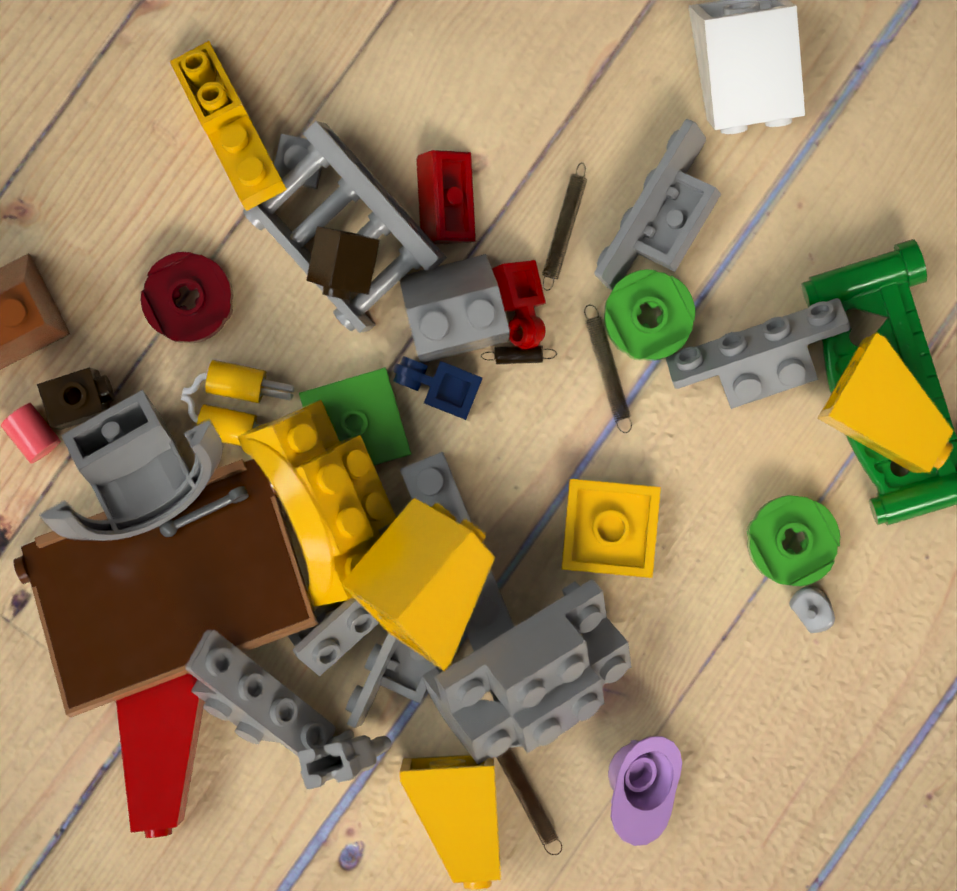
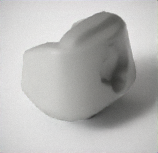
[789,585,835,633]

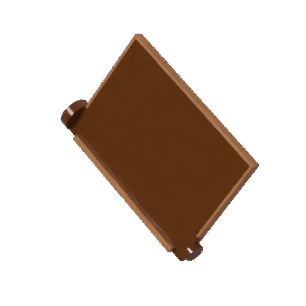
[13,459,318,718]

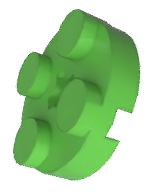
[604,269,696,361]
[747,495,841,586]

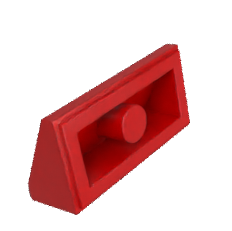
[416,150,476,244]

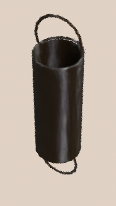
[481,345,557,365]

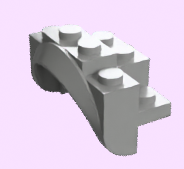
[422,579,631,765]

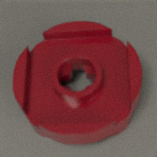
[140,252,233,343]

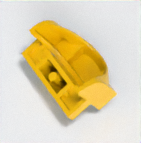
[237,400,396,606]

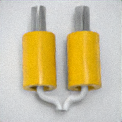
[181,360,294,446]

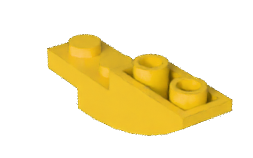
[169,41,287,211]

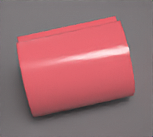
[1,403,61,464]

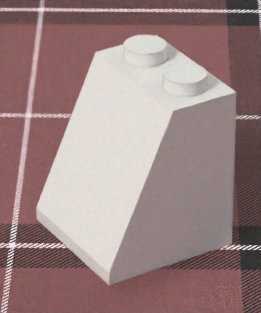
[689,0,805,134]

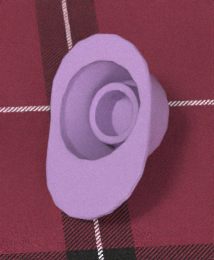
[608,736,682,846]

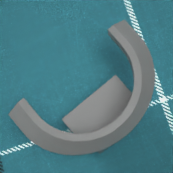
[40,390,223,541]

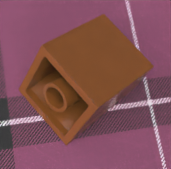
[0,253,70,370]

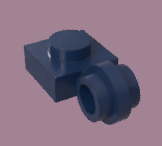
[392,356,483,420]

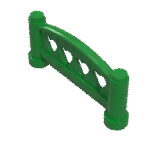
[801,239,957,526]

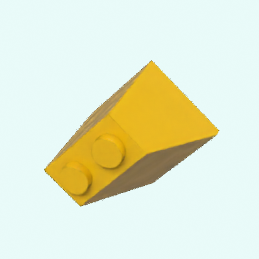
[817,333,953,473]
[341,498,495,671]
[399,754,501,889]

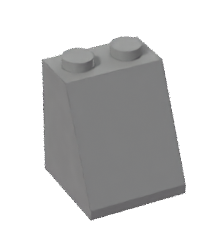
[400,254,510,364]

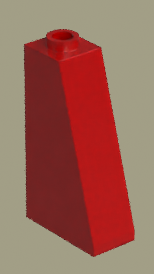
[116,673,204,838]

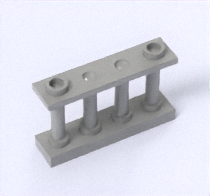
[243,121,447,333]

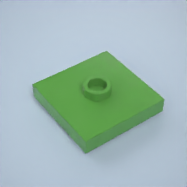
[299,367,412,466]

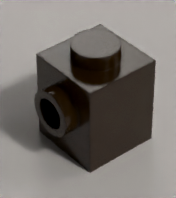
[306,226,380,300]
[37,367,115,430]

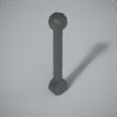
[159,486,249,537]

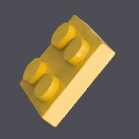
[561,479,661,578]

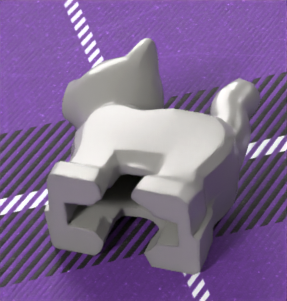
[298,730,391,789]

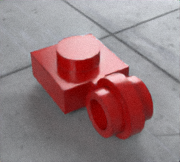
[492,260,546,349]

